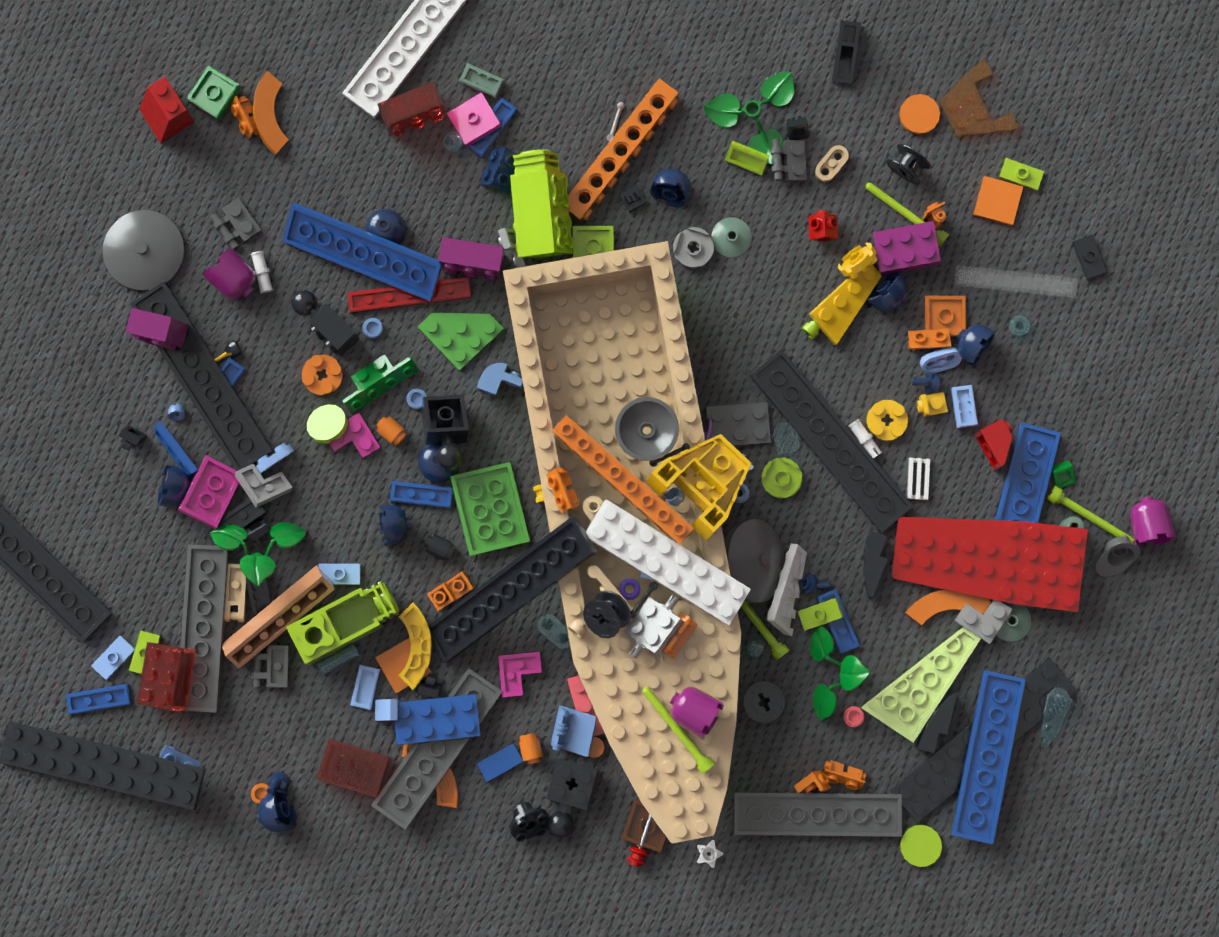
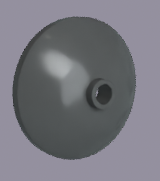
[615,397,679,461]

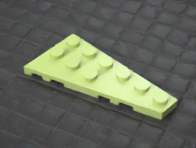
[860,627,981,743]

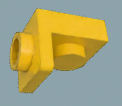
[917,392,948,417]

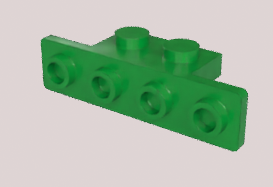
[342,354,419,414]

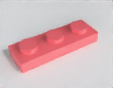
[567,676,604,736]

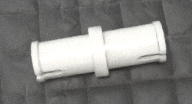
[251,251,273,294]
[848,419,882,458]

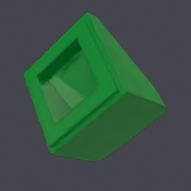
[1051,460,1077,489]

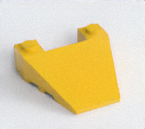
[645,434,751,541]

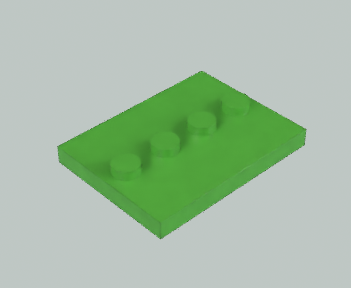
[450,462,530,557]

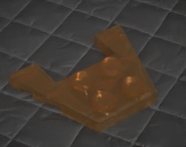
[938,58,1019,137]

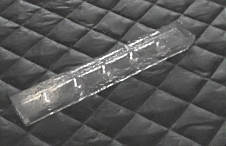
[953,265,1078,299]

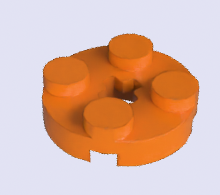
[302,355,343,396]

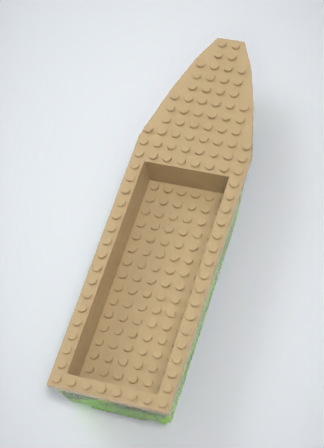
[503,241,741,843]

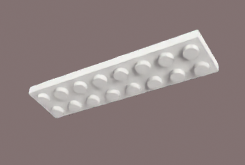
[342,0,467,118]
[586,499,751,626]

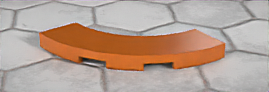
[253,71,289,155]
[905,589,992,626]
[402,744,458,808]

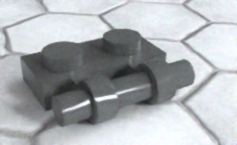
[771,139,807,182]
[210,197,262,250]
[251,645,289,687]

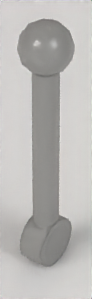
[607,102,625,142]

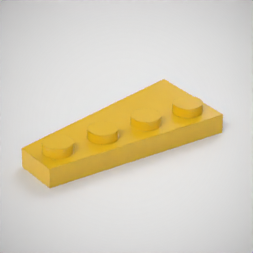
[809,265,882,345]

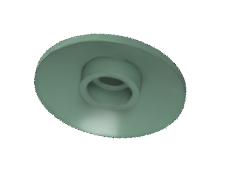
[711,217,752,257]
[996,602,1031,642]

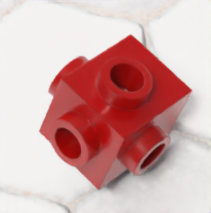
[808,210,838,242]

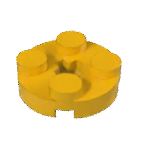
[838,243,878,279]
[866,400,908,441]

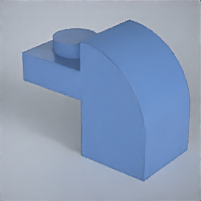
[477,363,523,397]

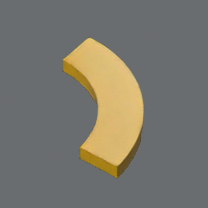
[398,602,432,690]

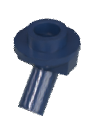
[912,373,941,394]
[801,574,831,594]
[267,772,289,794]

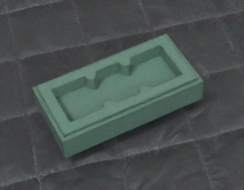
[459,63,504,99]

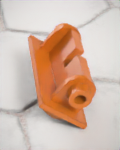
[230,96,260,139]
[922,202,946,229]
[908,329,951,351]
[546,467,579,514]
[662,612,698,659]
[823,760,866,790]

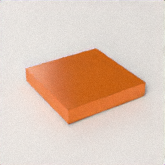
[973,176,1023,226]
[925,296,966,337]
[375,638,432,694]

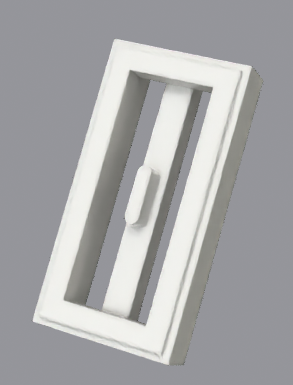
[907,458,930,500]

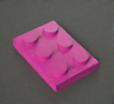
[178,455,239,529]

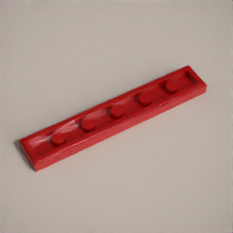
[348,277,471,313]

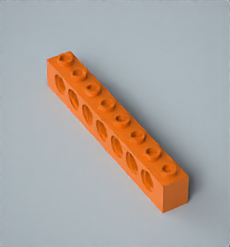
[568,78,679,223]
[552,415,694,545]

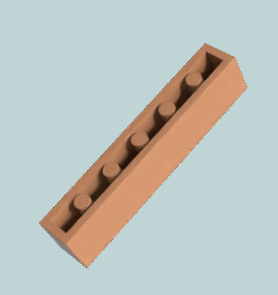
[222,565,334,669]

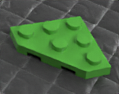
[418,313,504,371]

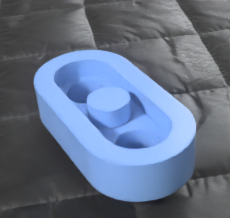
[920,347,962,374]
[256,443,294,474]

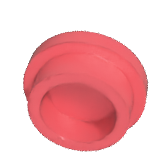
[843,706,864,727]

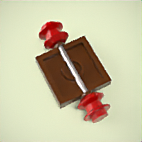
[621,799,666,868]

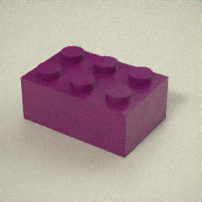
[873,221,942,276]
[438,237,505,281]
[126,308,189,350]

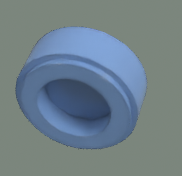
[362,318,383,339]
[407,389,427,409]

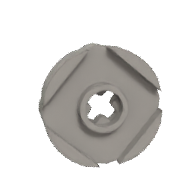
[673,227,714,269]

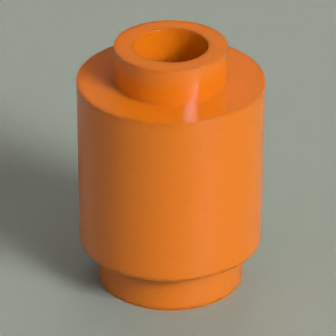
[376,416,407,446]
[519,732,543,764]

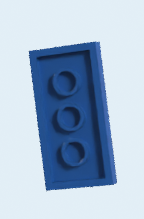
[394,694,481,746]

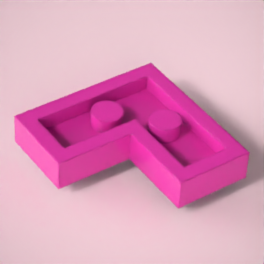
[330,413,380,458]
[498,652,542,697]

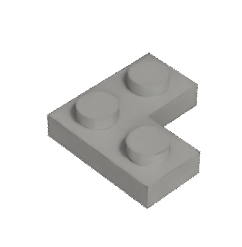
[498,228,533,268]
[235,464,292,508]
[954,600,1012,644]

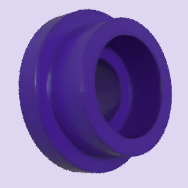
[619,579,641,600]

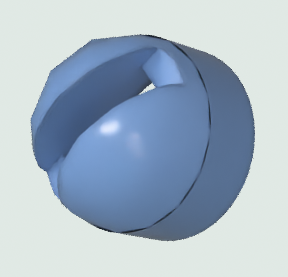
[168,403,185,421]
[666,488,684,507]

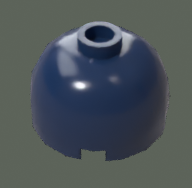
[650,169,692,207]
[366,209,406,245]
[868,272,908,312]
[957,324,995,366]
[418,444,459,483]
[157,465,191,507]
[379,505,411,546]
[257,789,297,833]

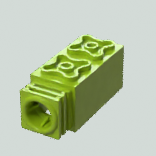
[510,150,574,258]
[286,581,399,665]

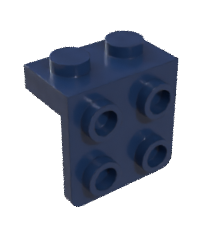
[480,147,519,196]

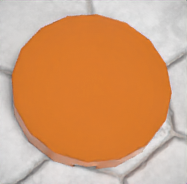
[899,94,940,135]

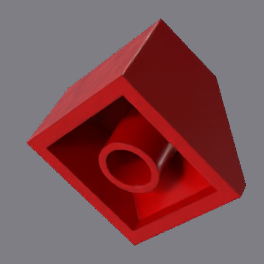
[975,419,1013,471]

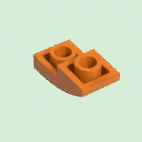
[427,571,475,611]

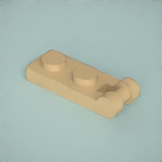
[224,564,247,623]
[587,565,633,611]

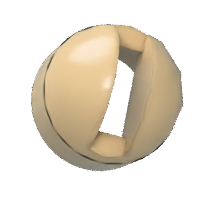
[568,620,587,638]

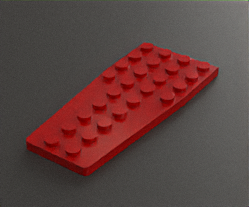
[892,517,1088,612]

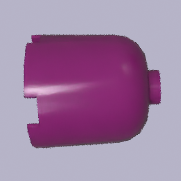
[203,248,256,300]
[1130,497,1177,547]
[670,687,725,740]

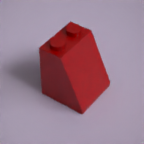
[139,76,195,143]

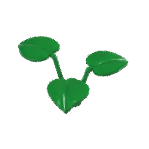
[704,72,794,165]
[210,522,306,587]
[810,626,871,722]

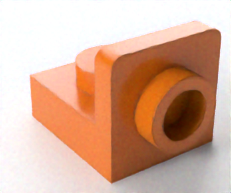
[794,771,831,793]

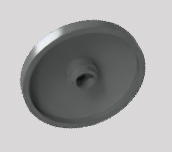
[103,210,185,291]
[724,519,785,603]

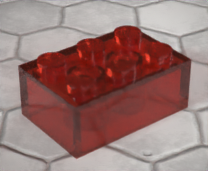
[377,82,446,137]
[137,642,196,711]
[316,738,391,798]

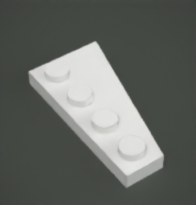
[767,544,807,636]

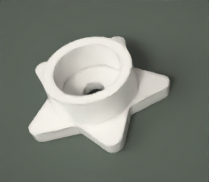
[697,840,723,868]

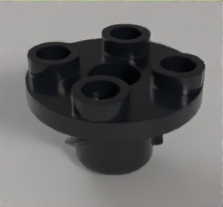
[509,802,549,842]

